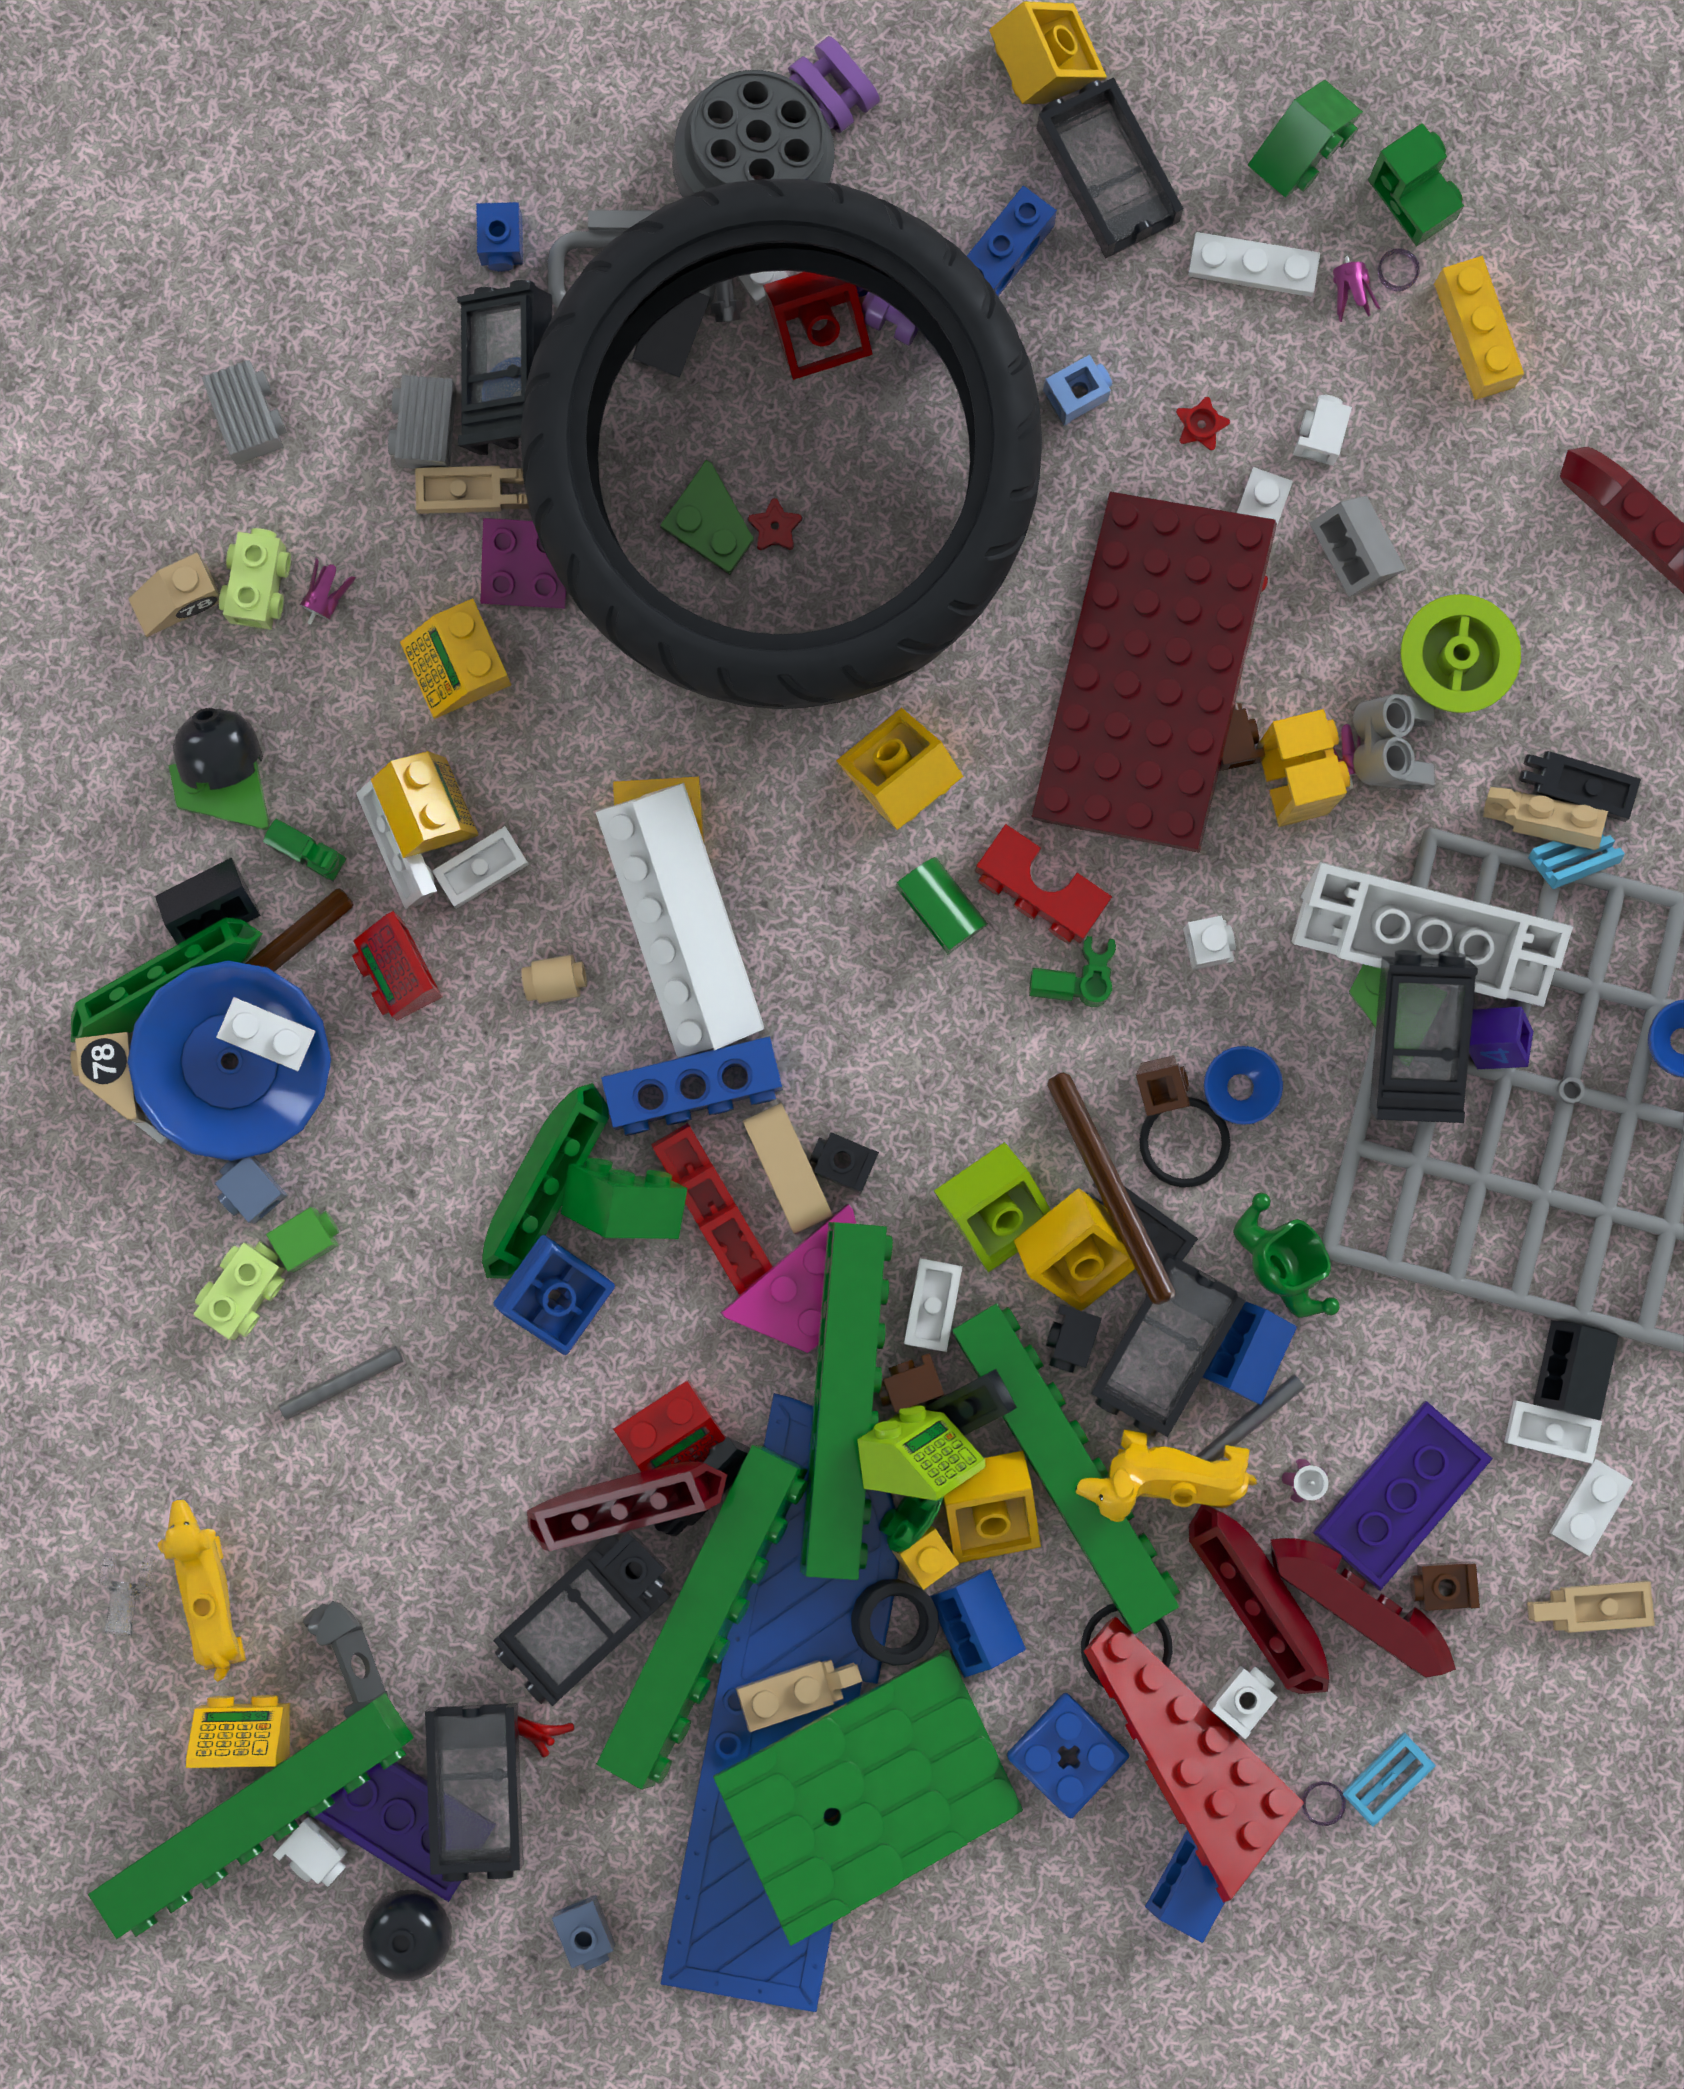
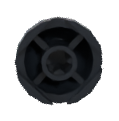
[173,708,263,790]
[363,1890,452,1981]

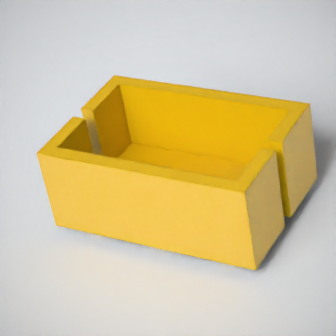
[1257,709,1350,827]

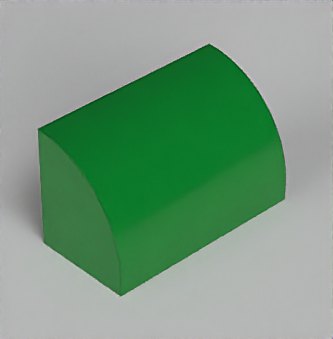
[896,857,988,955]

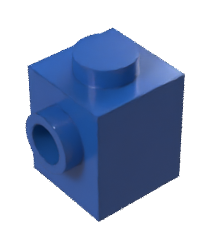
[476,202,523,272]

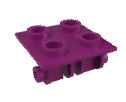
[480,518,566,609]

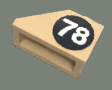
[128,553,220,637]
[70,1032,146,1123]

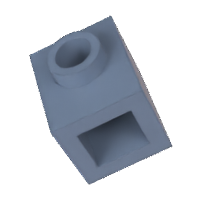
[215,1156,288,1224]
[552,1895,616,1970]

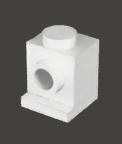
[1293,395,1352,466]
[1183,915,1236,970]
[1207,1666,1278,1739]
[273,1816,348,1887]

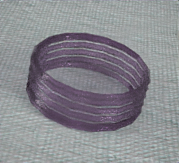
[1377,248,1420,291]
[1302,1781,1346,1826]

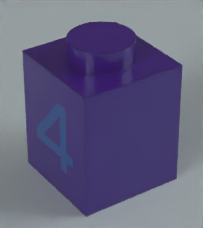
[1469,1007,1534,1070]

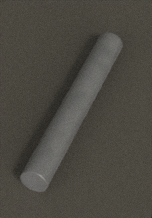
[279,1346,404,1420]
[1196,1374,1305,1462]

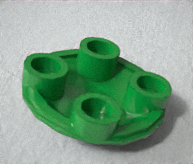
[879,1496,944,1553]

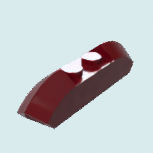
[1560,446,1684,594]
[527,1462,727,1552]
[1189,1504,1329,1694]
[1270,1538,1456,1678]

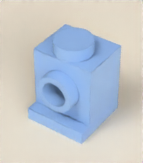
[1043,354,1112,426]

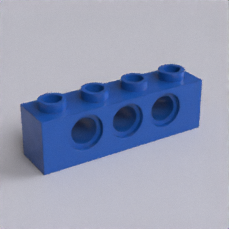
[919,185,1057,331]
[601,1036,783,1136]

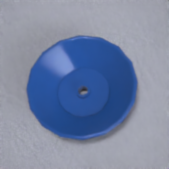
[127,960,331,1161]

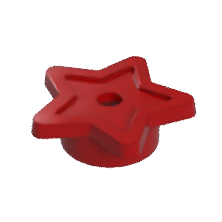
[1176,397,1230,450]
[747,498,803,551]

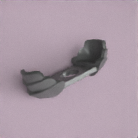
[303,1601,388,1718]

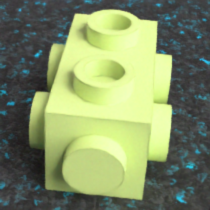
[219,528,291,630]
[193,1241,286,1340]

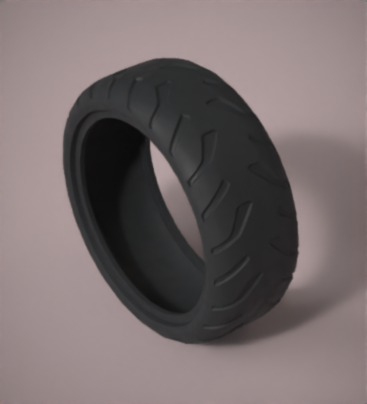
[521,179,1042,709]

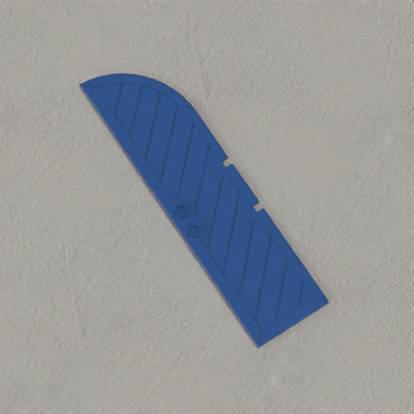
[660,1393,900,2012]

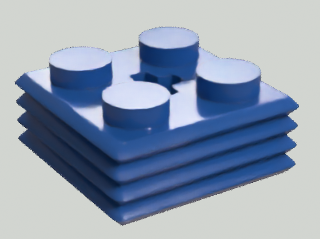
[493,1235,615,1355]
[1007,1693,1129,1819]

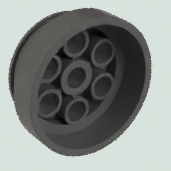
[672,70,835,198]

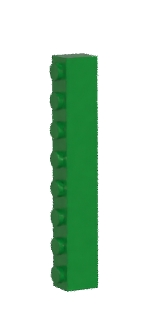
[800,1222,893,1580]
[951,1303,1180,1634]
[596,1445,808,1790]
[88,1693,414,1940]

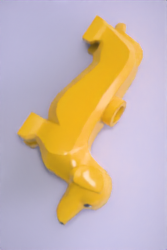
[1075,1429,1257,1522]
[157,1500,246,1682]

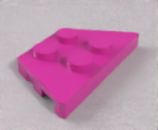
[720,1204,856,1353]

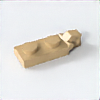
[1483,787,1608,850]
[1527,1581,1655,1633]
[736,1660,862,1732]

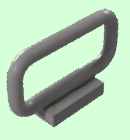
[548,210,716,309]

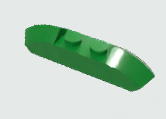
[71,917,263,1043]
[482,1083,609,1279]

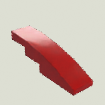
[651,1123,773,1295]

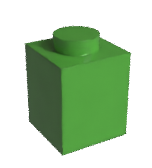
[266,1207,340,1273]

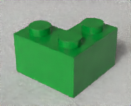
[1247,80,1363,198]
[1368,122,1464,247]
[561,1158,688,1239]

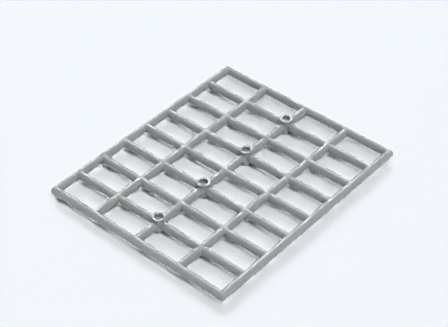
[1322,828,1684,1353]

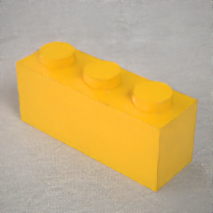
[1434,255,1524,400]

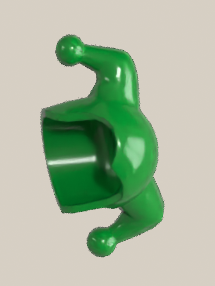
[1233,1192,1340,1318]

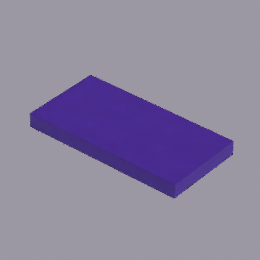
[1312,1401,1493,1591]
[306,1762,496,1902]

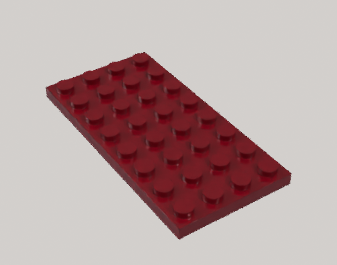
[1031,492,1277,853]

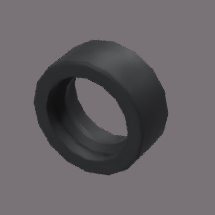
[851,1579,939,1666]

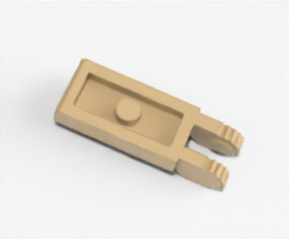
[415,466,529,514]

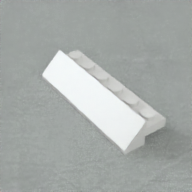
[596,783,764,1058]
[1292,862,1573,1007]

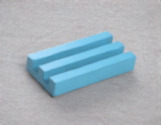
[1528,828,1625,889]
[1341,1732,1436,1827]

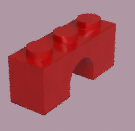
[975,824,1112,944]

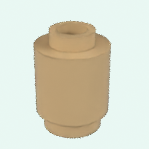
[521,954,587,1004]

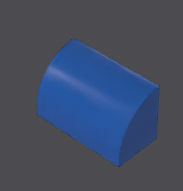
[1202,1301,1297,1405]
[930,1569,1026,1678]
[1145,1830,1225,1943]

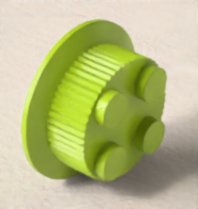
[1400,594,1521,713]

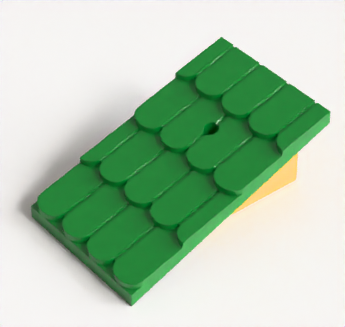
[713,1649,1023,1946]

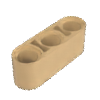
[742,1103,833,1234]

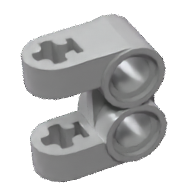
[1353,694,1435,790]

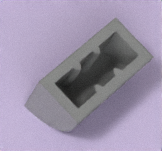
[1310,496,1406,597]

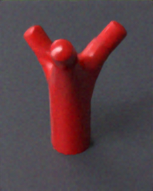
[518,1715,574,1758]

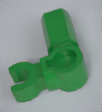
[263,819,347,882]
[1029,936,1116,1007]

